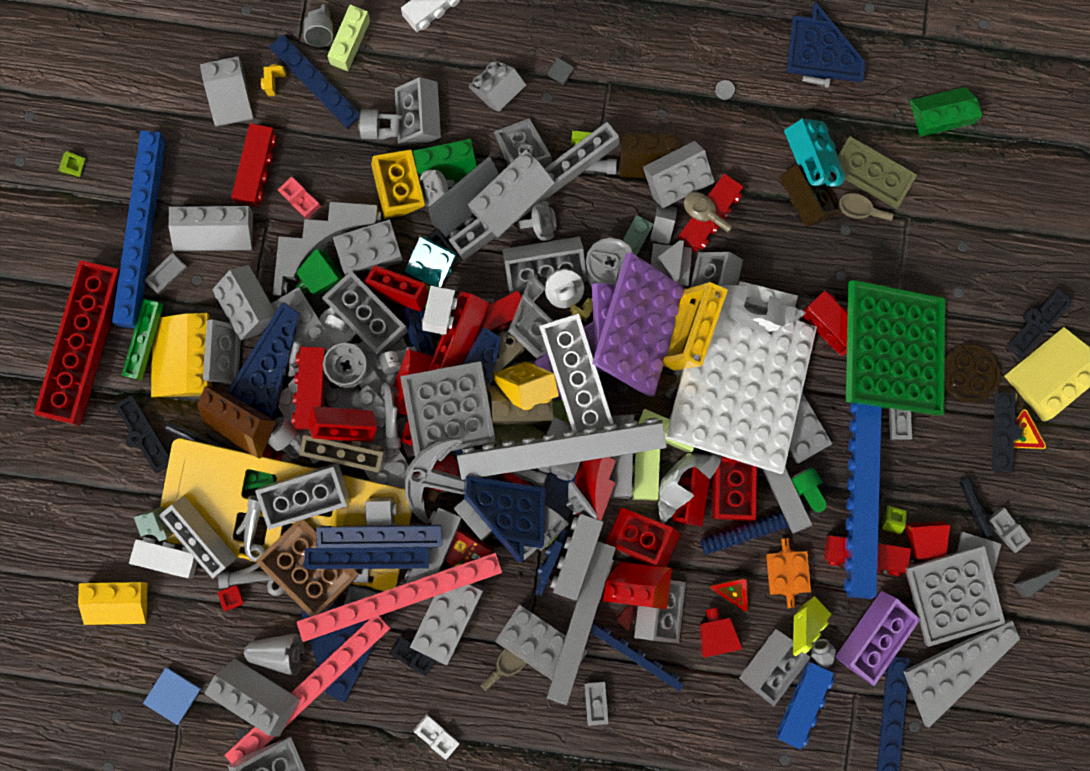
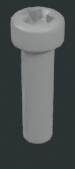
[802,75,831,88]

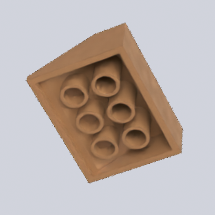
[256,520,359,617]

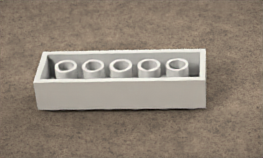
[539,314,614,433]

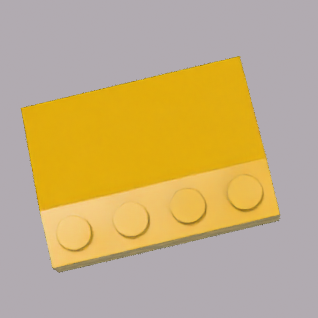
[151,313,213,397]

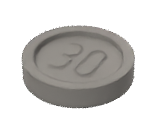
[715,80,735,100]

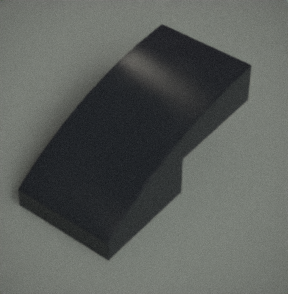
[389,636,436,677]

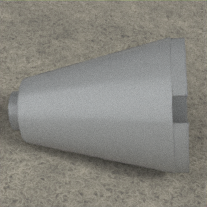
[244,633,305,675]

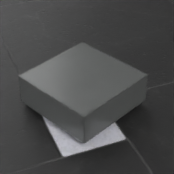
[548,58,574,86]

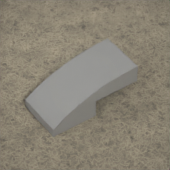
[988,507,1031,553]

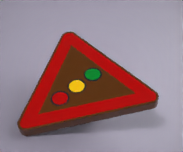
[710,577,749,612]

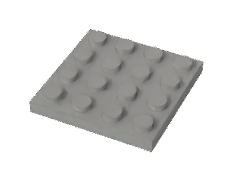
[400,361,496,458]
[905,545,1005,647]

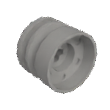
[323,342,369,388]

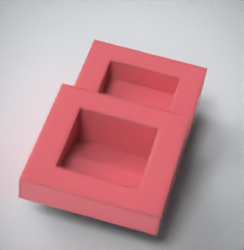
[278,177,321,219]

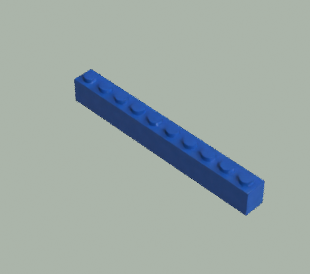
[112,130,166,328]
[844,403,881,599]

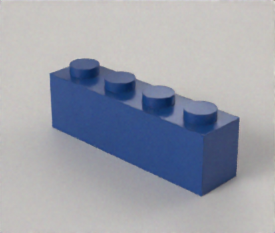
[775,662,834,750]

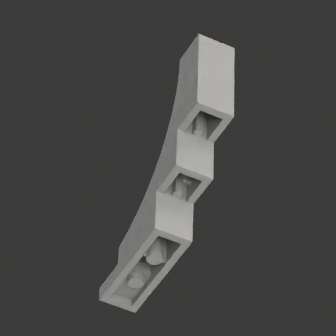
[273,202,382,299]

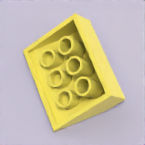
[1004,327,1090,422]

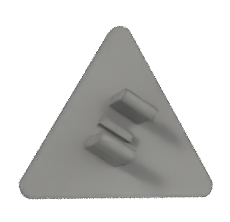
[567,481,598,519]

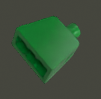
[295,249,344,295]

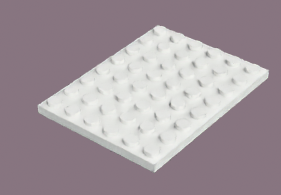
[665,305,817,474]

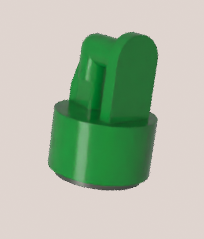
[791,467,826,512]

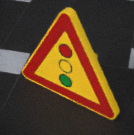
[1015,410,1046,449]

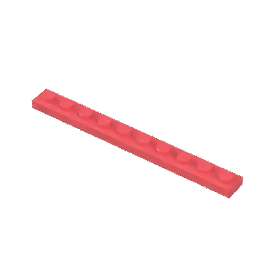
[297,553,502,642]
[225,616,391,763]

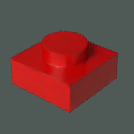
[217,585,245,612]

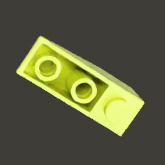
[793,596,831,656]

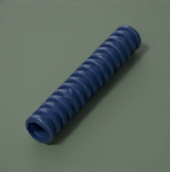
[700,512,789,555]

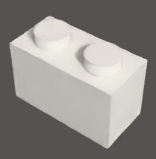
[422,286,458,335]

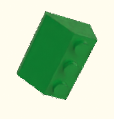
[909,87,982,137]
[413,139,477,185]

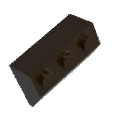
[620,133,681,178]
[780,164,842,227]

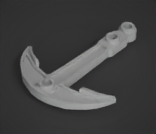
[405,438,465,524]

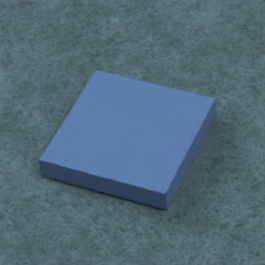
[143,667,202,725]

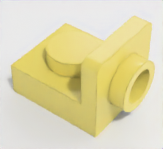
[570,298,593,322]

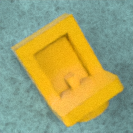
[261,64,286,96]

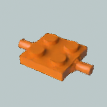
[766,538,811,608]

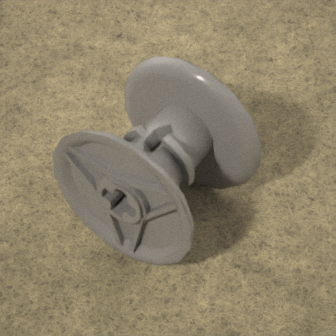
[586,238,634,288]

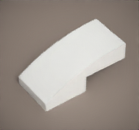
[413,714,459,760]

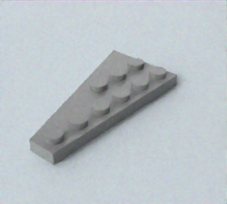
[903,619,1020,728]

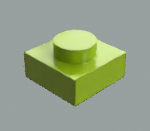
[571,131,591,145]

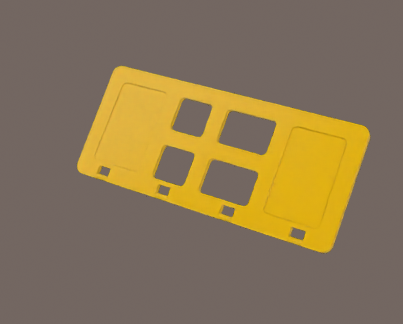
[160,438,412,591]

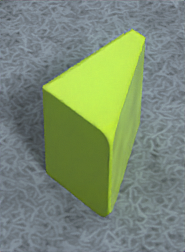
[58,151,86,177]
[882,505,907,534]

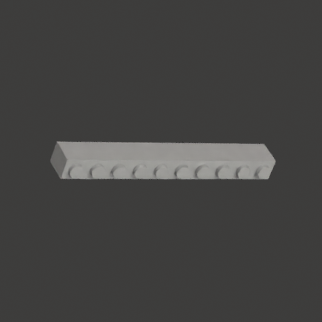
[449,122,620,261]
[457,418,667,480]

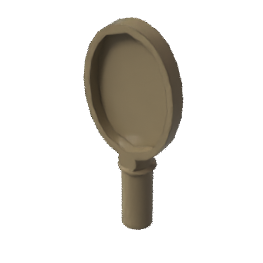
[684,192,733,233]
[839,193,893,221]
[480,649,526,691]

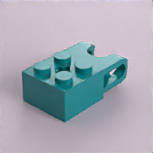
[784,119,845,187]

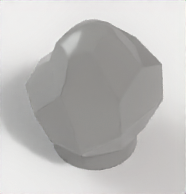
[811,639,836,668]

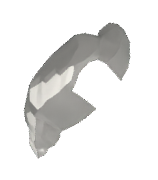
[716,285,806,332]
[658,452,723,524]

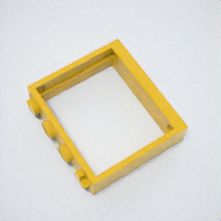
[662,282,728,371]

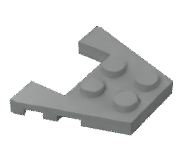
[508,276,585,359]

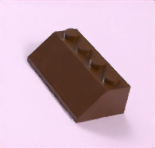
[197,386,276,459]

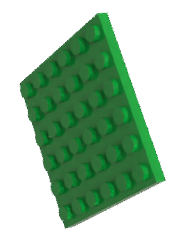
[846,280,945,416]

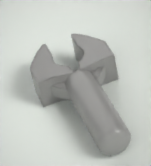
[287,341,302,377]

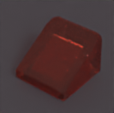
[616,605,633,631]

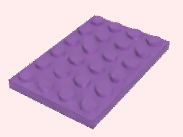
[592,253,686,397]

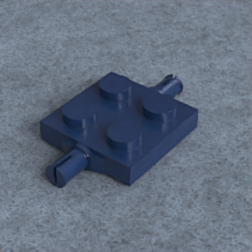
[534,529,569,596]

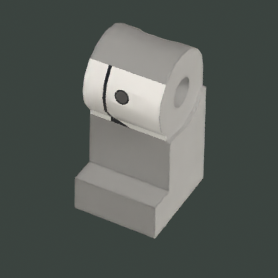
[378,346,417,374]

